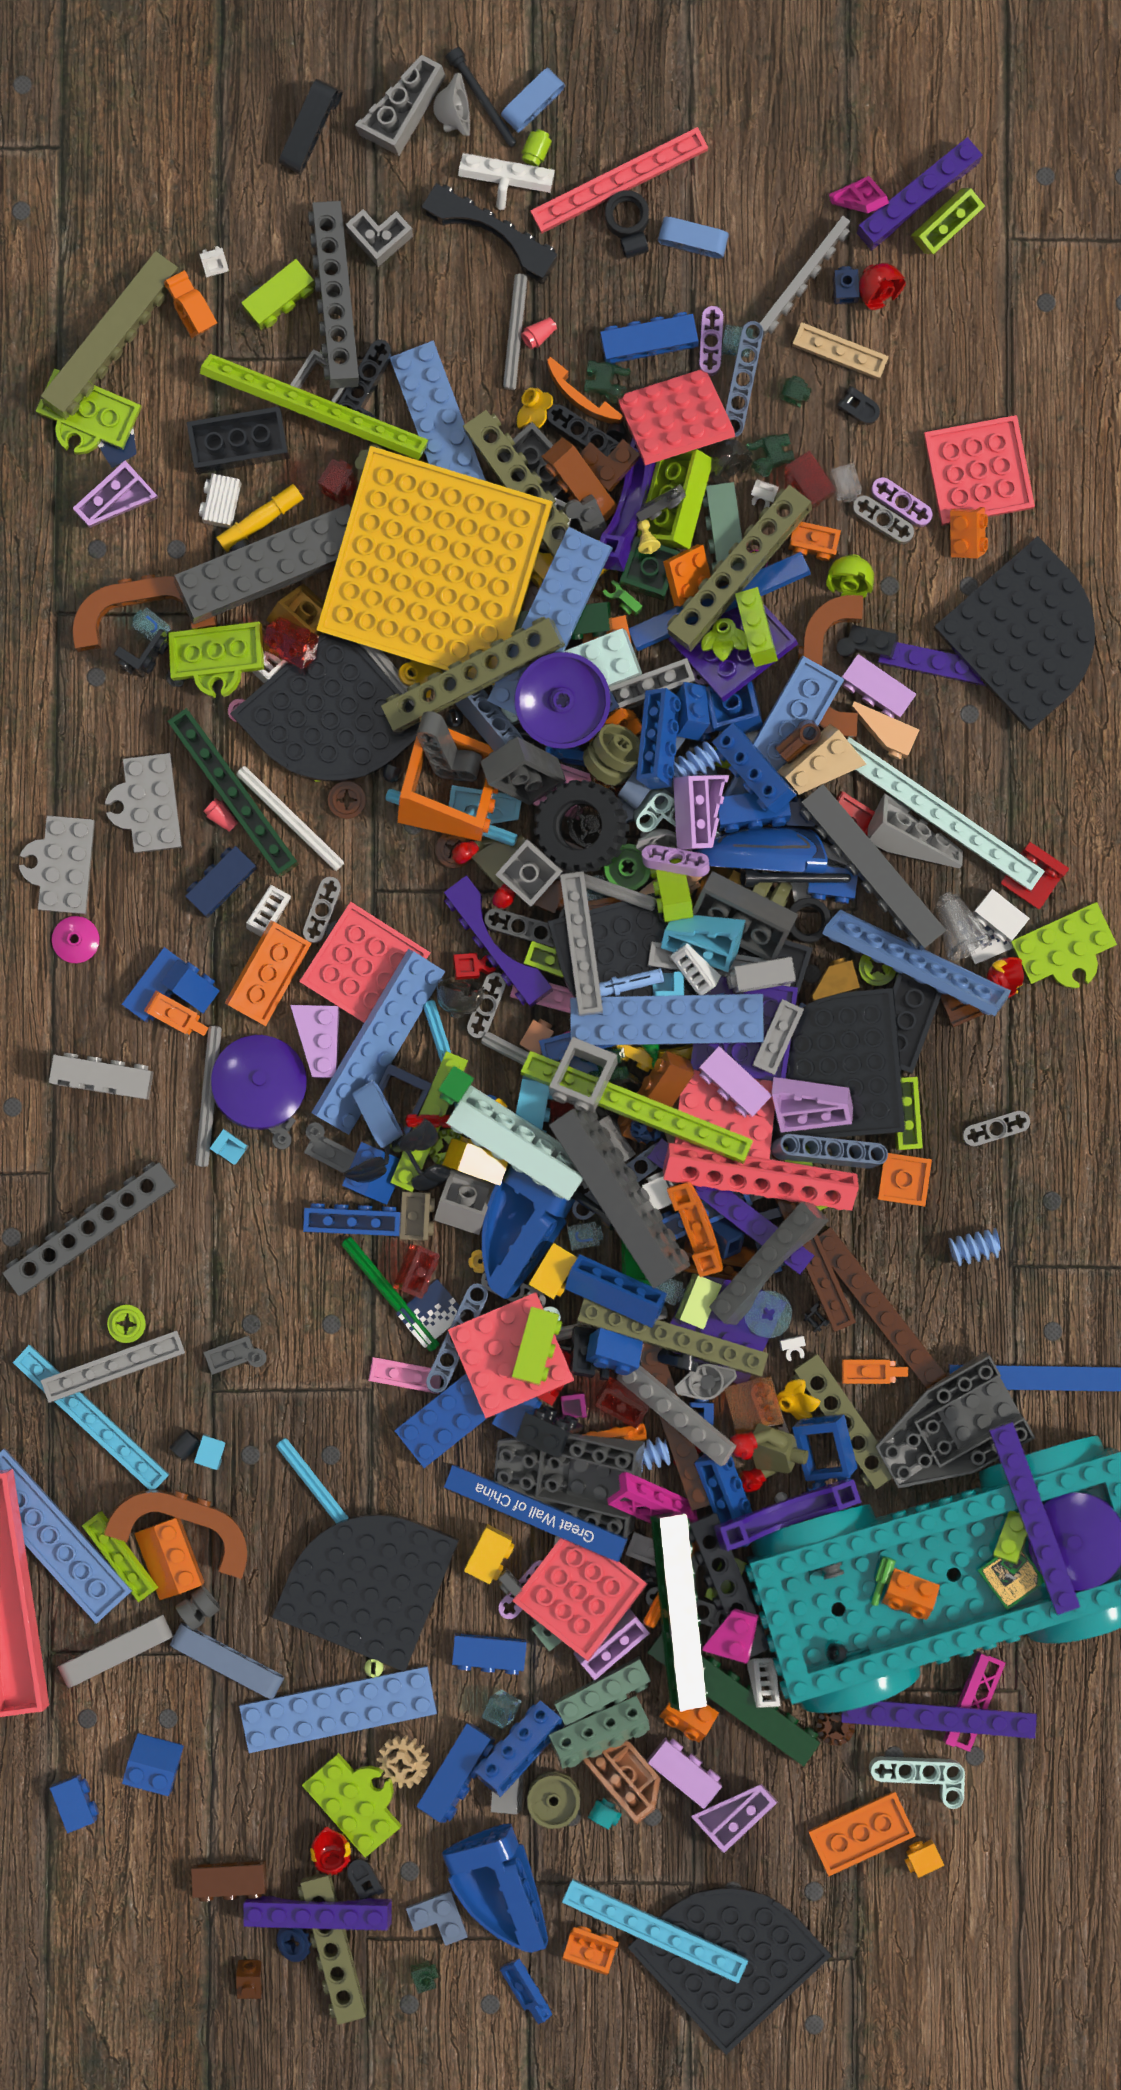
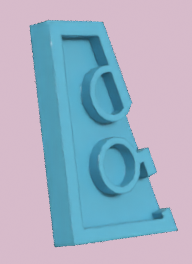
[449,785,521,825]

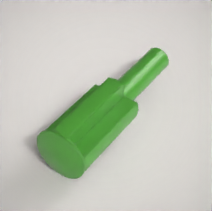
[871,1556,896,1606]

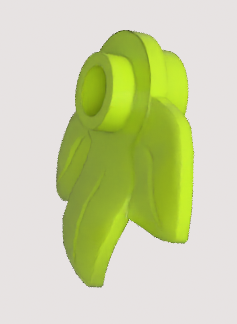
[701,618,748,662]

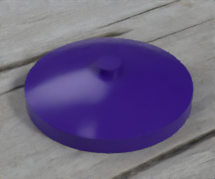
[514,652,610,748]
[211,1035,307,1130]
[1028,1492,1121,1590]

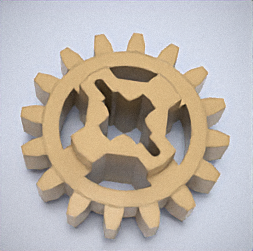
[377,1735,430,1788]

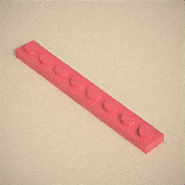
[531,127,708,234]

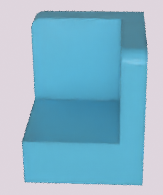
[652,972,684,996]
[210,1129,248,1165]
[194,1434,226,1470]

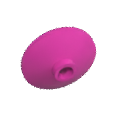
[52,916,100,963]

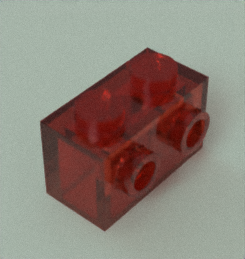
[784,450,836,509]
[317,459,356,505]
[263,617,319,669]
[393,1244,440,1299]
[595,1376,649,1429]

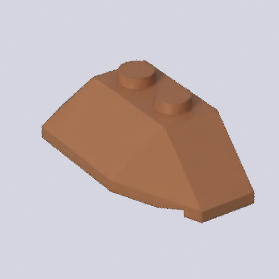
[582,1741,660,1824]

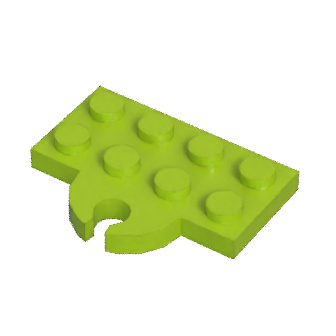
[36,368,142,455]
[169,622,264,698]
[1010,902,1117,989]
[302,1753,402,1858]

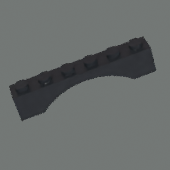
[422,183,557,284]

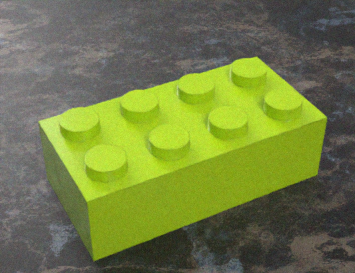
[637,449,713,549]

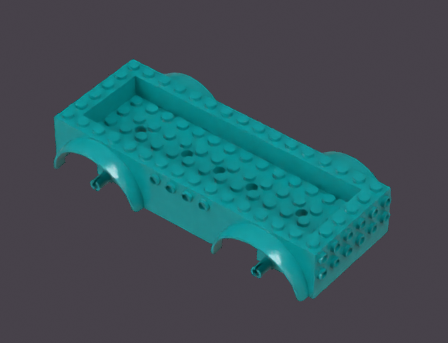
[745,1435,1121,1713]

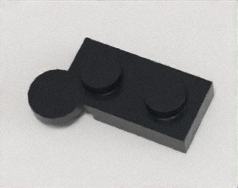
[837,625,899,659]

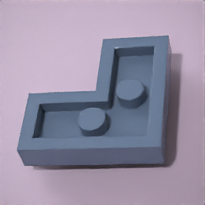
[406,1890,468,1946]

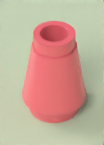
[521,317,557,349]
[203,798,238,832]

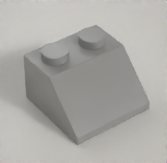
[495,839,563,906]
[434,1169,496,1235]

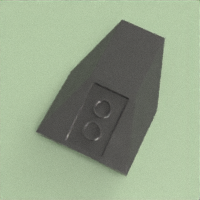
[875,1351,1035,1488]
[493,1434,645,1538]

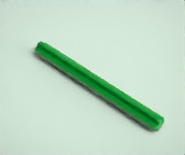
[341,1237,439,1352]

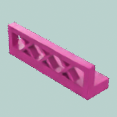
[607,1472,697,1523]
[943,1651,1006,1752]

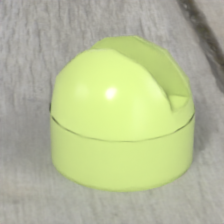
[364,1658,384,1678]

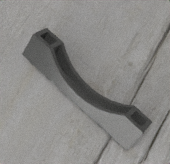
[709,1201,829,1325]

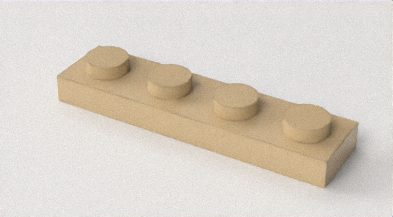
[792,322,889,380]

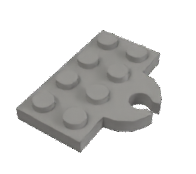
[105,753,182,853]
[19,816,95,915]

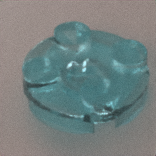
[744,1290,792,1338]

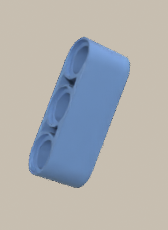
[501,68,565,132]
[658,217,729,259]
[353,1080,403,1148]

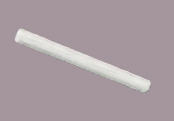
[236,766,344,871]

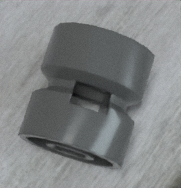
[175,1585,221,1631]

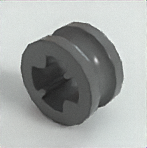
[821,1562,844,1579]

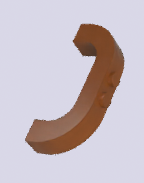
[73,575,217,652]
[798,595,863,740]
[104,1490,247,1579]

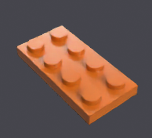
[225,920,312,1026]
[808,1790,916,1876]

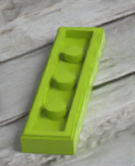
[82,1511,158,1603]

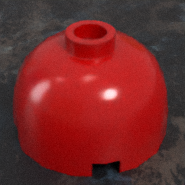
[859,263,906,310]

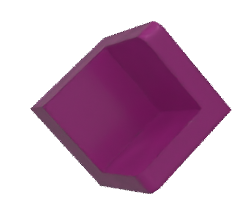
[560,1392,587,1418]

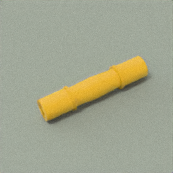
[216,484,304,553]

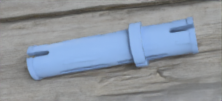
[599,968,664,997]

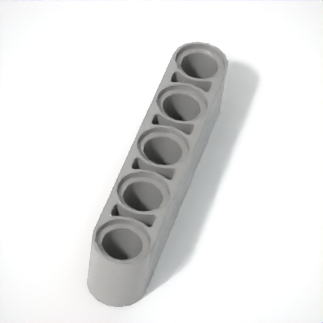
[58,1615,173,1688]

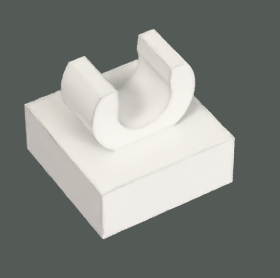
[200,246,229,277]
[751,479,779,508]
[779,1335,806,1361]

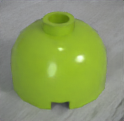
[826,554,874,598]

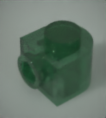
[779,376,812,408]
[410,1960,439,1994]

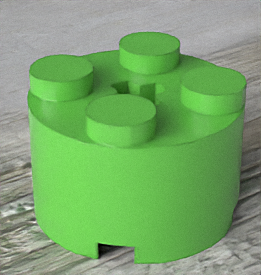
[604,844,651,891]

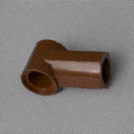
[775,719,821,764]

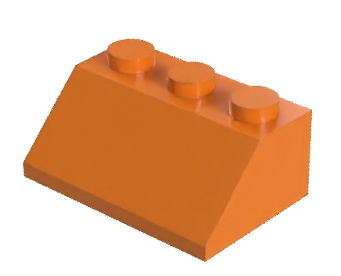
[134,1517,205,1600]

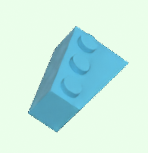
[661,915,746,972]
[516,1076,553,1133]

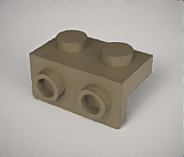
[400,1192,435,1241]

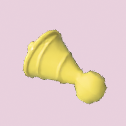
[637,519,661,554]

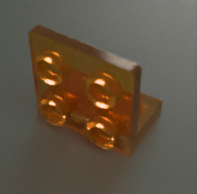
[725,1375,784,1434]

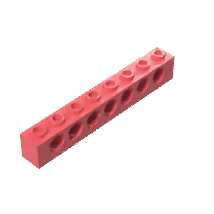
[663,1143,859,1211]

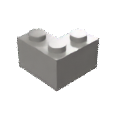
[346,209,413,267]

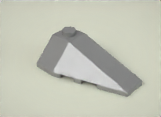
[867,794,963,869]

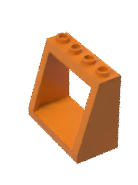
[397,728,499,841]

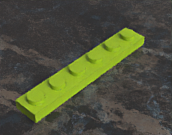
[390,1051,468,1192]

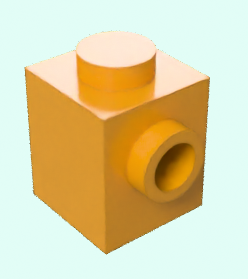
[905,1839,944,1878]

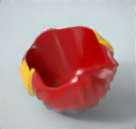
[987,957,1024,998]
[310,1827,351,1876]

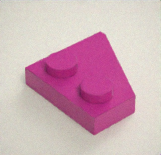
[829,176,889,213]
[702,1609,758,1663]

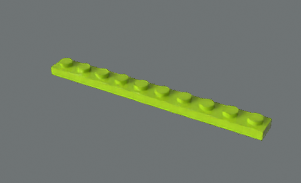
[200,354,428,460]
[521,1051,753,1164]

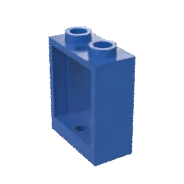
[792,1414,857,1483]

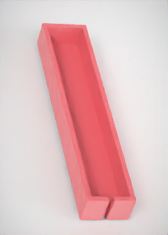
[0,1469,49,1717]

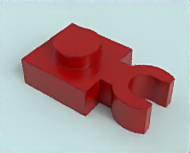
[453,953,496,980]

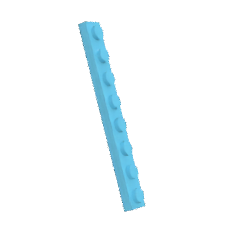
[13,1345,170,1490]
[562,1879,748,1983]

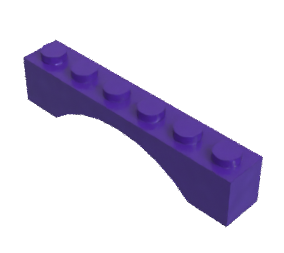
[857,137,982,251]
[600,438,656,572]
[444,875,553,1008]
[713,1478,861,1551]
[244,1896,392,1930]

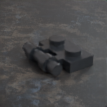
[570,1326,612,1381]

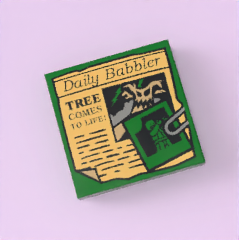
[977,1550,1044,1610]

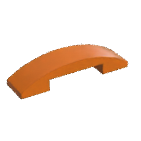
[547,357,623,424]
[667,1181,723,1277]

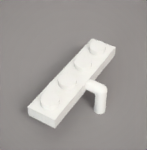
[458,153,555,210]

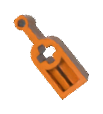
[164,270,217,338]

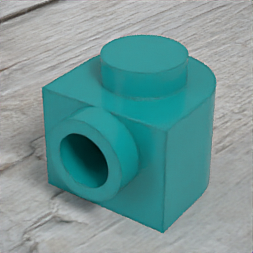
[588,1798,622,1830]

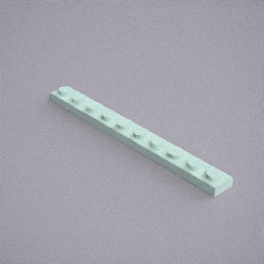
[847,737,1045,891]

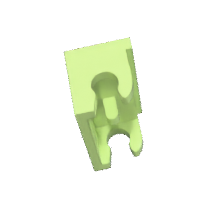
[675,1273,722,1329]

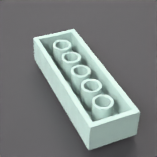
[492,628,642,725]
[447,1085,583,1201]

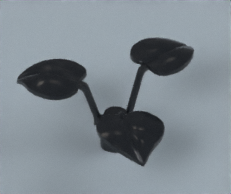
[343,1119,451,1191]

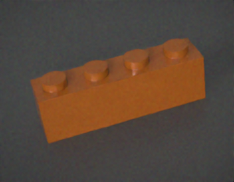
[541,437,617,522]
[618,1051,695,1145]

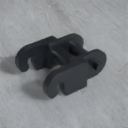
[803,1300,829,1332]

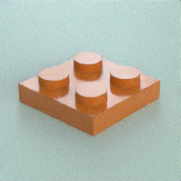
[663,544,711,607]
[877,1153,932,1207]

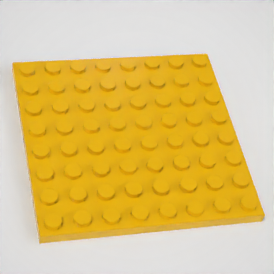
[317,446,553,685]

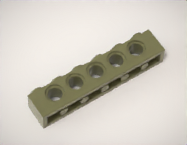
[792,1353,892,1489]
[298,1873,367,2025]

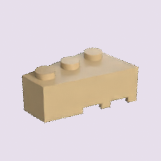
[777,725,866,795]

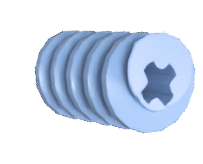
[673,741,722,778]
[948,1228,1001,1266]
[642,1437,671,1472]

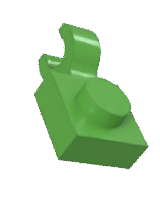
[603,580,642,617]

